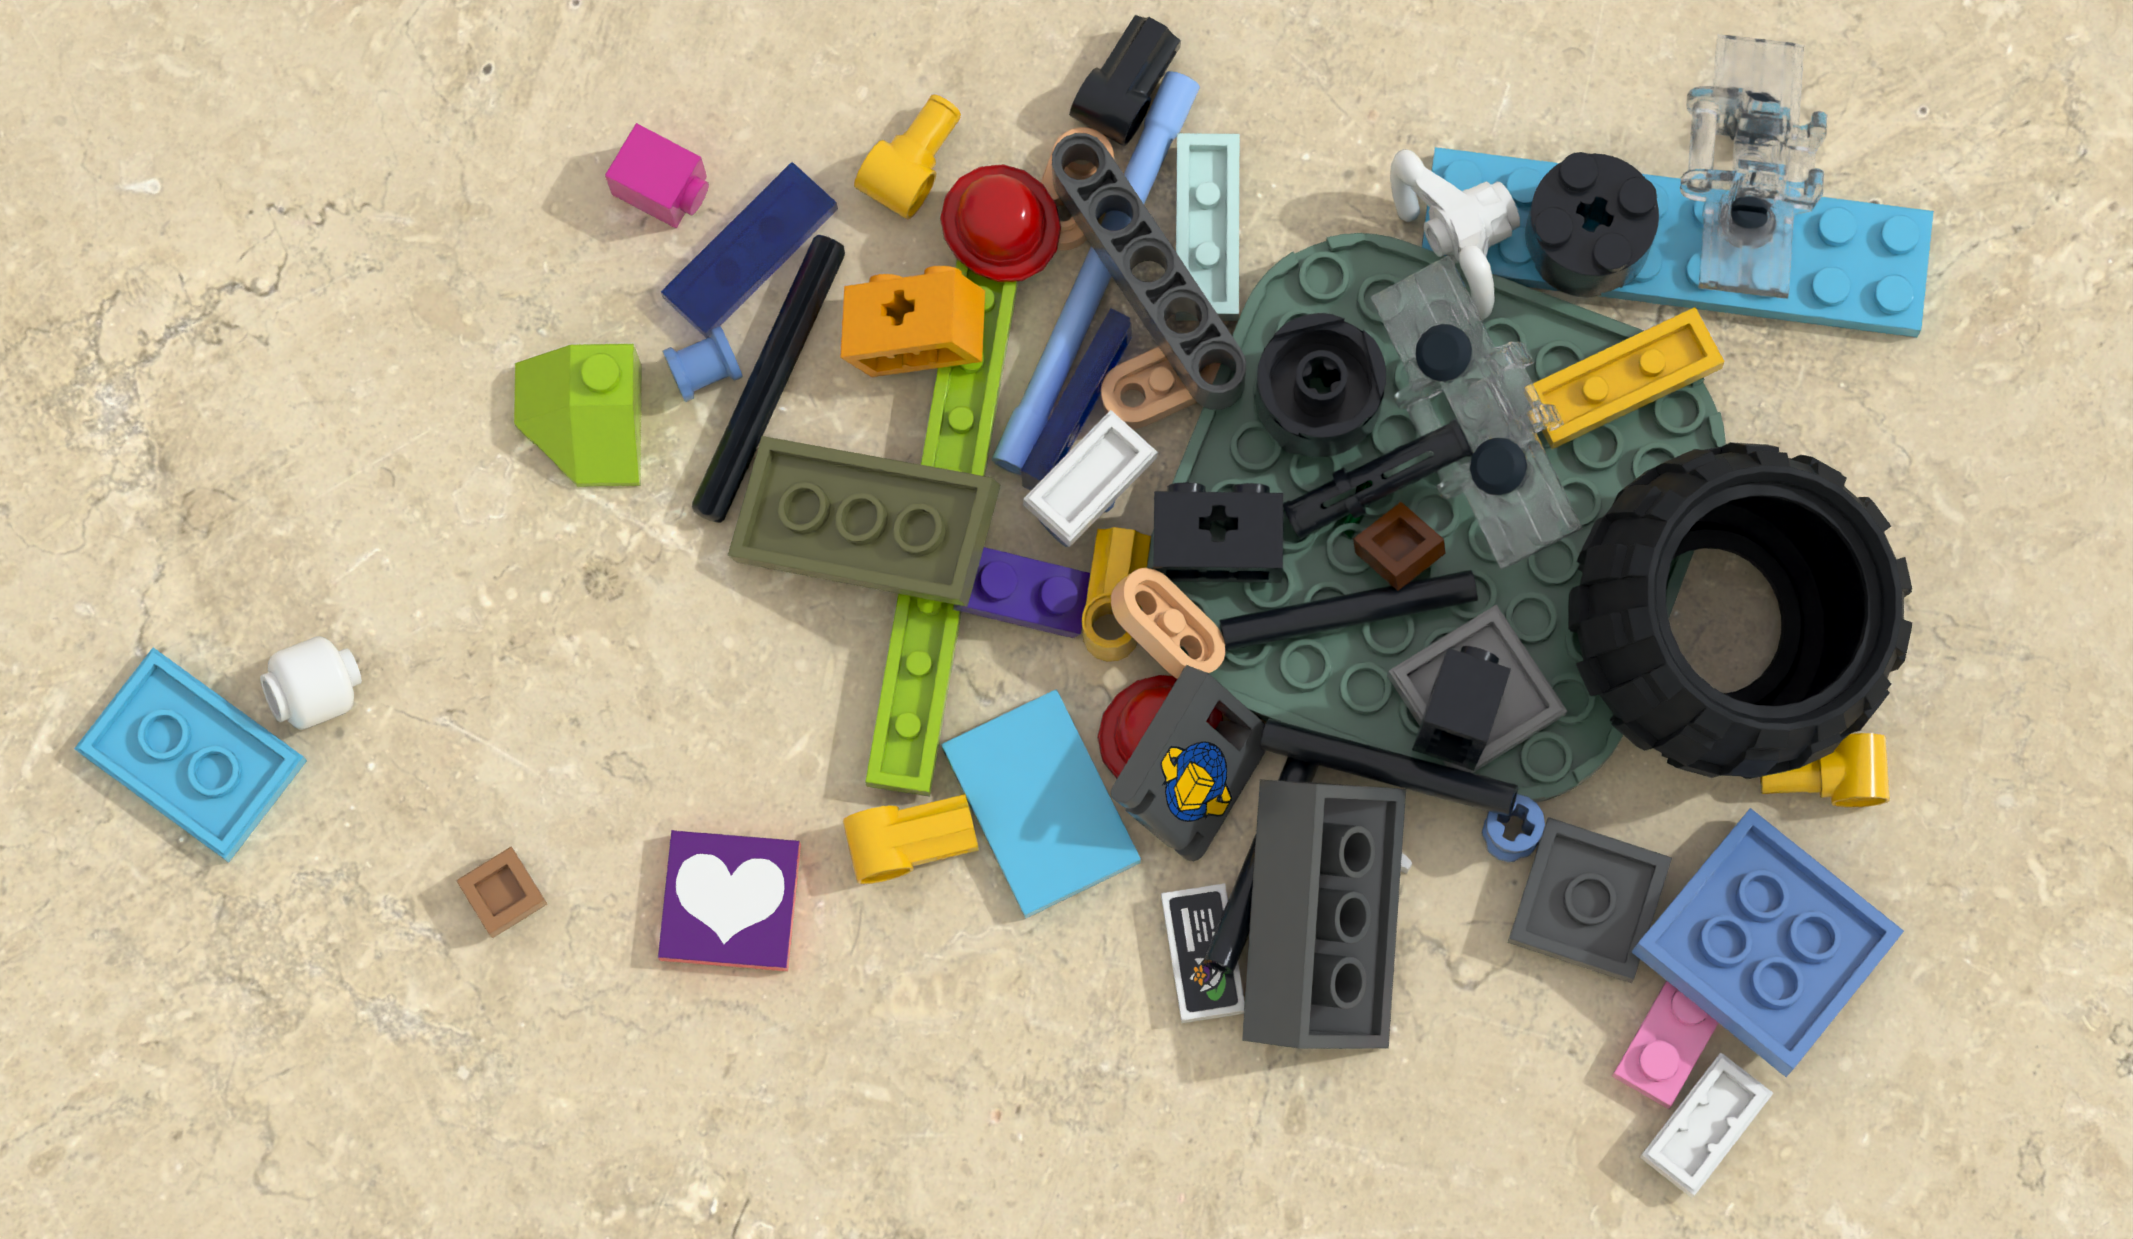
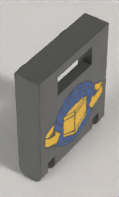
[1111,665,1266,861]

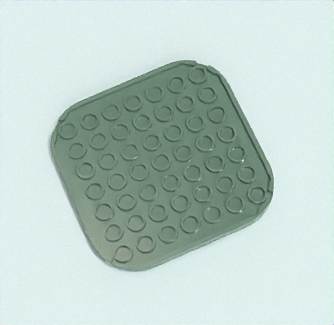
[1147,233,1726,803]

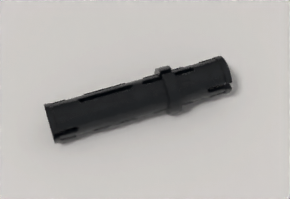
[1283,418,1473,539]

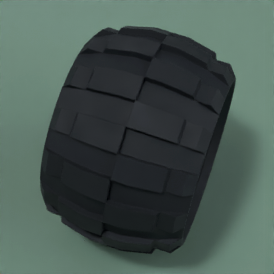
[1568,442,1912,779]

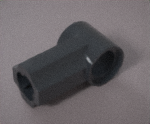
[1069,15,1181,146]

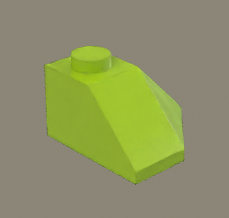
[514,344,642,487]

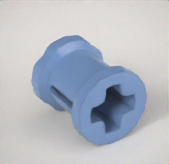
[662,326,743,402]
[1482,794,1545,863]

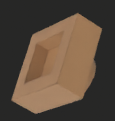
[456,846,547,938]

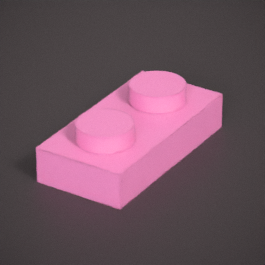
[1612,981,1718,1109]

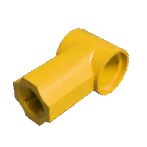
[1082,527,1151,662]
[843,794,979,884]

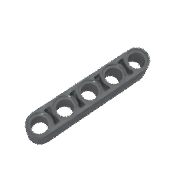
[1052,133,1246,410]

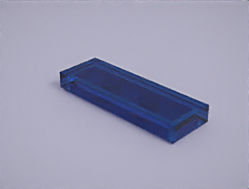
[661,162,838,338]
[1021,308,1132,491]

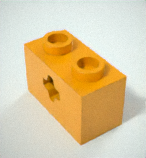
[840,266,985,377]

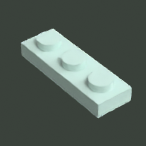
[1176,133,1240,321]

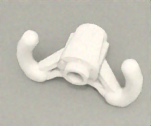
[1390,149,1520,323]

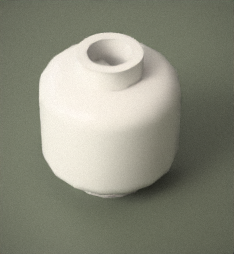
[260,636,362,730]

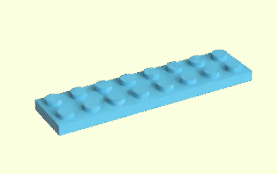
[1420,147,1934,337]

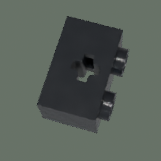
[1153,482,1283,583]
[1412,646,1511,771]

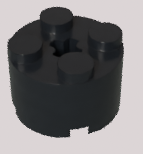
[1525,152,1659,298]
[1255,313,1386,457]

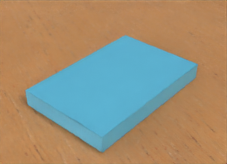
[74,648,307,863]
[941,689,1141,919]

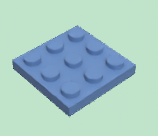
[1631,808,1904,1077]

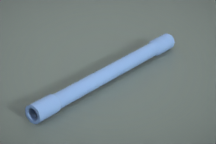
[991,71,1200,475]

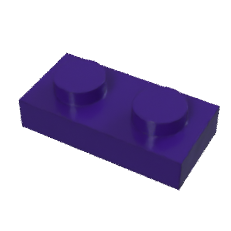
[953,547,1090,638]

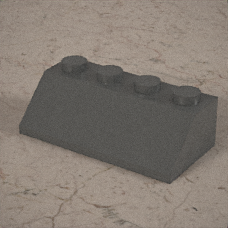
[1242,779,1406,1049]

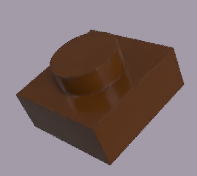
[1353,502,1446,591]

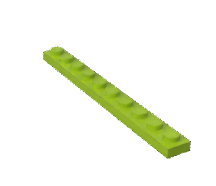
[865,260,1019,797]

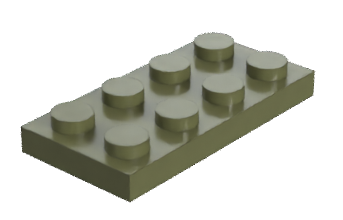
[728,436,1001,607]

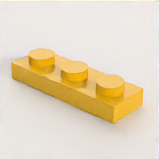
[1523,307,1725,449]

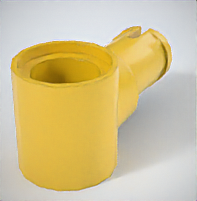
[854,94,961,220]
[1760,733,1890,807]

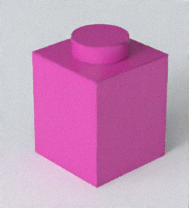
[605,123,709,228]

